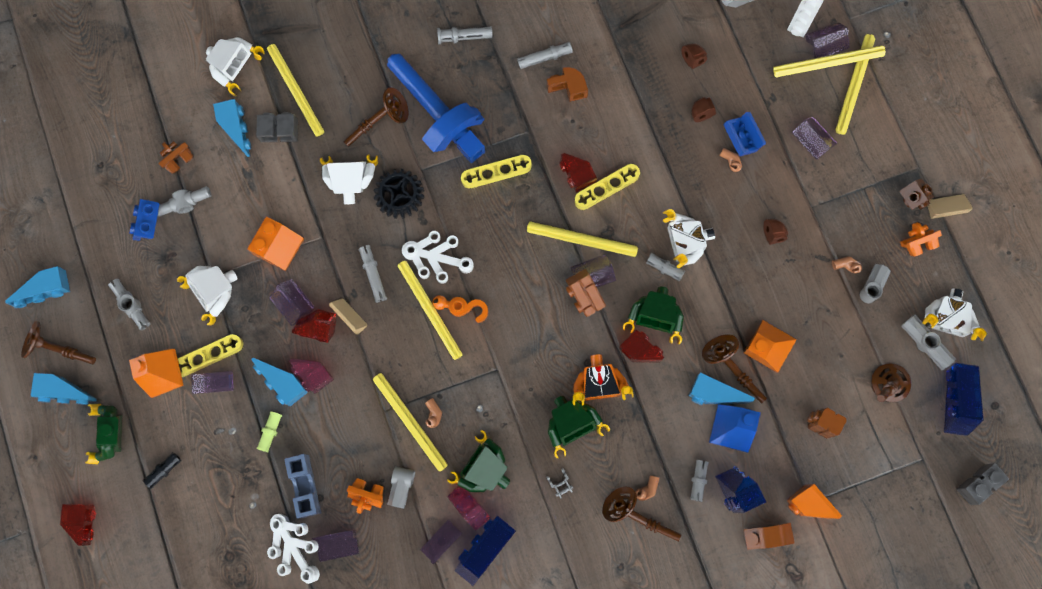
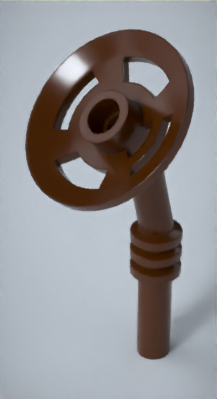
[343,87,409,147]
[21,321,96,365]
[702,334,767,404]
[871,363,911,402]
[602,486,682,542]

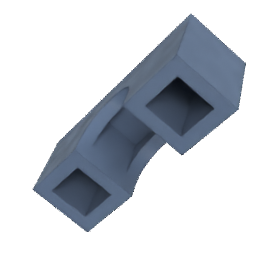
[284,454,321,518]

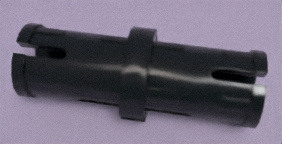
[142,452,182,489]

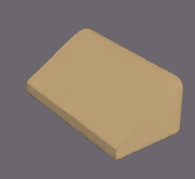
[928,194,973,219]
[329,299,367,334]

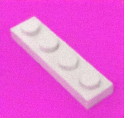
[787,0,824,38]

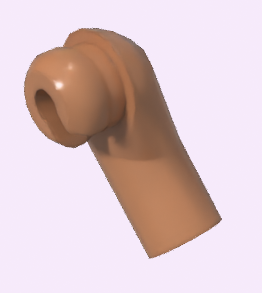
[720,148,742,172]
[832,257,862,274]
[425,398,442,428]
[636,476,659,501]

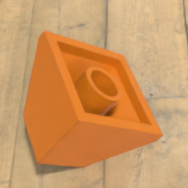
[743,320,797,373]
[129,349,184,398]
[787,484,842,519]

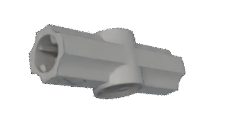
[901,315,956,370]

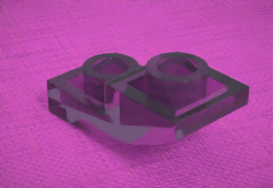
[191,371,234,394]

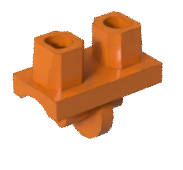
[900,222,942,257]
[347,478,384,514]

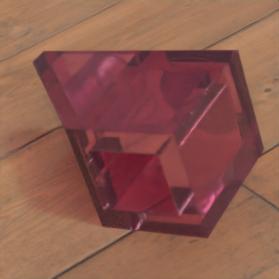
[289,359,334,394]
[447,486,491,531]

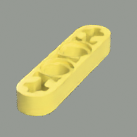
[461,155,532,188]
[575,164,640,210]
[178,334,243,377]

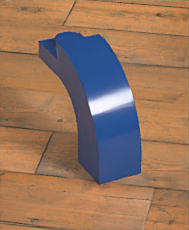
[422,103,485,152]

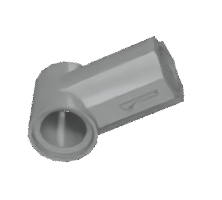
[859,264,891,304]
[387,466,415,509]

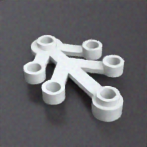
[402,231,474,284]
[267,514,320,584]

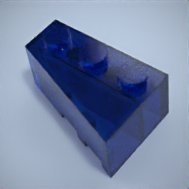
[944,363,984,436]
[715,467,766,513]
[455,516,516,586]

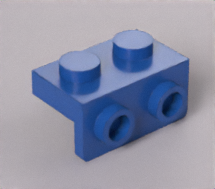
[723,112,766,157]
[129,199,160,241]

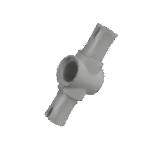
[158,186,212,217]
[108,279,151,331]

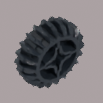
[374,169,424,219]

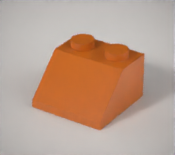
[247,216,304,271]

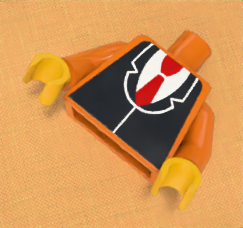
[572,354,634,405]

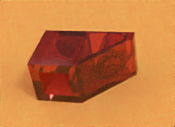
[559,153,597,193]
[292,309,337,343]
[619,330,664,363]
[60,504,96,546]

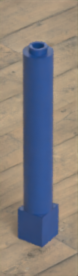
[387,54,485,164]

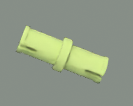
[256,411,282,452]

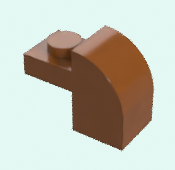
[547,67,588,102]
[744,523,795,550]

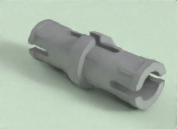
[646,253,685,282]
[690,460,709,502]

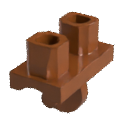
[158,141,194,174]

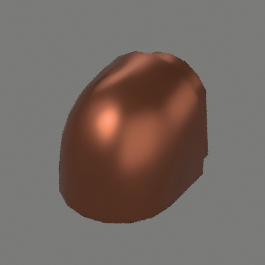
[681,44,707,69]
[691,97,716,122]
[763,219,788,245]

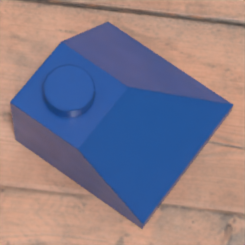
[709,404,761,453]

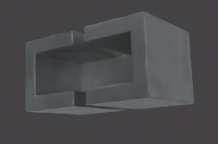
[256,112,298,142]
[956,463,1009,505]

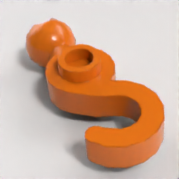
[432,295,488,323]

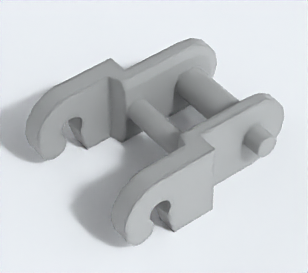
[546,468,573,499]

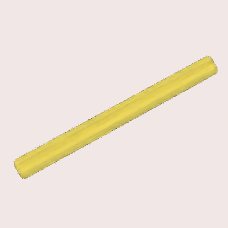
[835,34,875,135]
[267,44,324,137]
[773,45,885,77]
[527,222,638,257]
[398,261,462,360]
[373,373,448,472]

